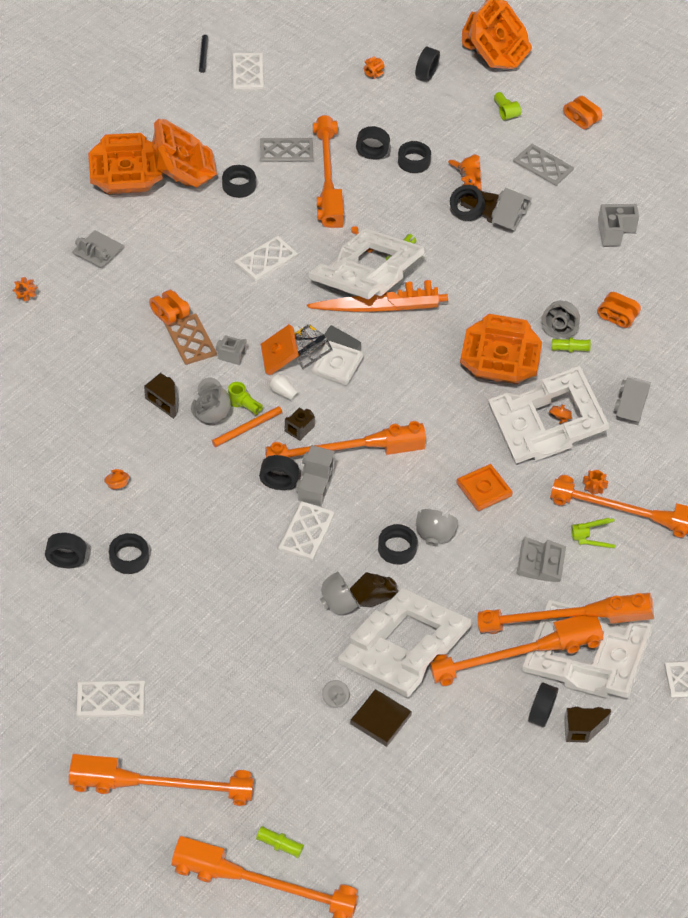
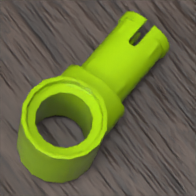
[494,92,521,120]
[228,381,263,415]

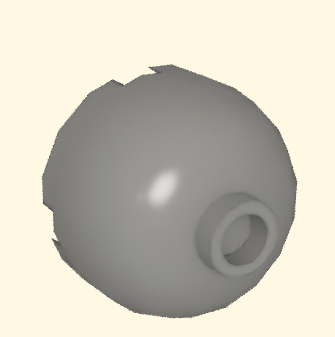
[541,300,580,339]
[191,383,231,424]
[416,509,458,546]
[320,571,359,615]

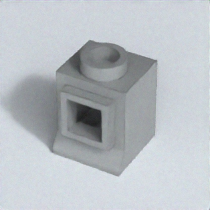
[216,335,247,365]

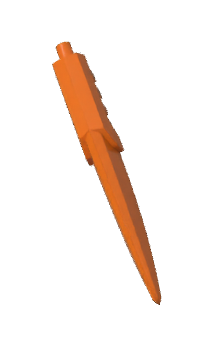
[307,280,448,312]

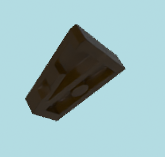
[460,191,499,223]

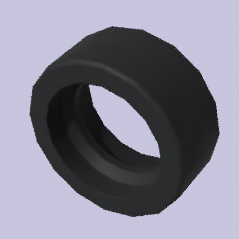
[415,46,440,81]
[356,126,390,160]
[398,141,431,173]
[222,165,256,198]
[450,185,485,221]
[259,455,299,491]
[378,524,417,565]
[45,532,87,569]
[108,533,149,574]
[528,682,558,727]

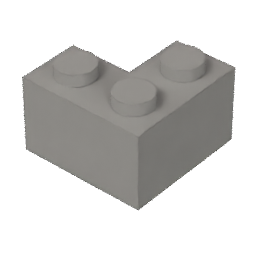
[492,188,532,230]
[598,204,639,246]
[614,376,651,422]
[296,445,335,507]

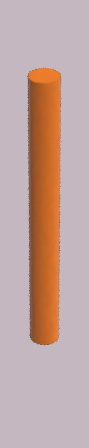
[212,406,282,447]

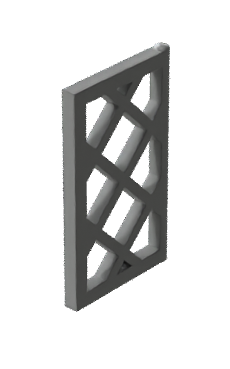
[260,138,314,162]
[513,144,574,186]

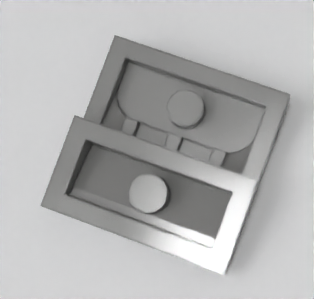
[516,537,566,582]

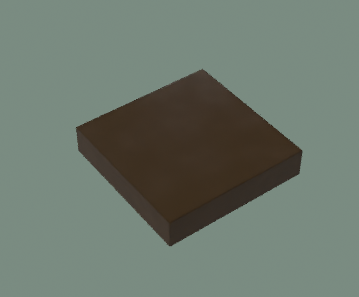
[350,689,412,747]

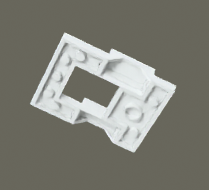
[309,228,425,299]
[488,366,609,464]
[338,588,472,697]
[523,600,652,698]

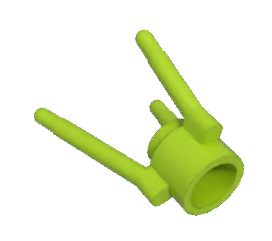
[571,518,616,548]

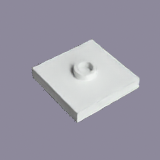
[312,341,364,385]

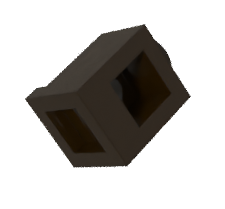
[284,407,315,441]

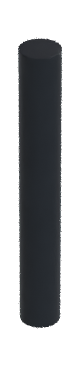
[199,34,208,73]

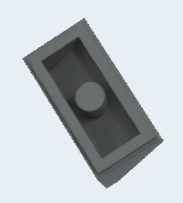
[319,325,361,351]

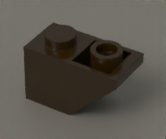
[350,572,399,607]
[564,706,611,743]

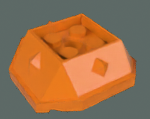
[468,0,532,69]
[152,119,217,188]
[88,133,163,194]
[460,314,542,384]

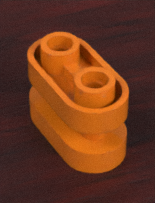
[563,96,602,129]
[149,290,190,325]
[597,292,641,328]

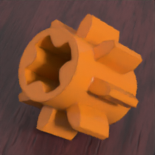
[364,56,385,79]
[13,277,38,301]
[582,470,609,495]

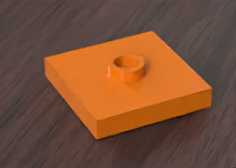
[261,324,299,375]
[456,464,513,511]

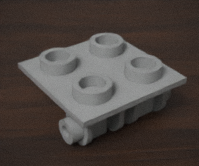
[72,230,124,268]

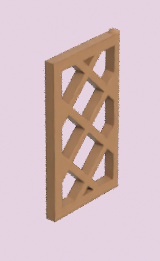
[164,313,217,365]

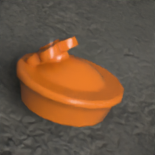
[549,404,572,424]
[104,469,129,489]

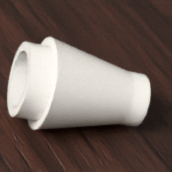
[269,374,299,401]

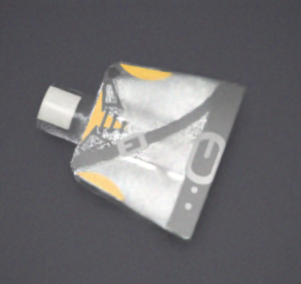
[294,324,333,370]

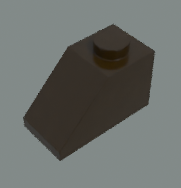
[144,372,176,419]

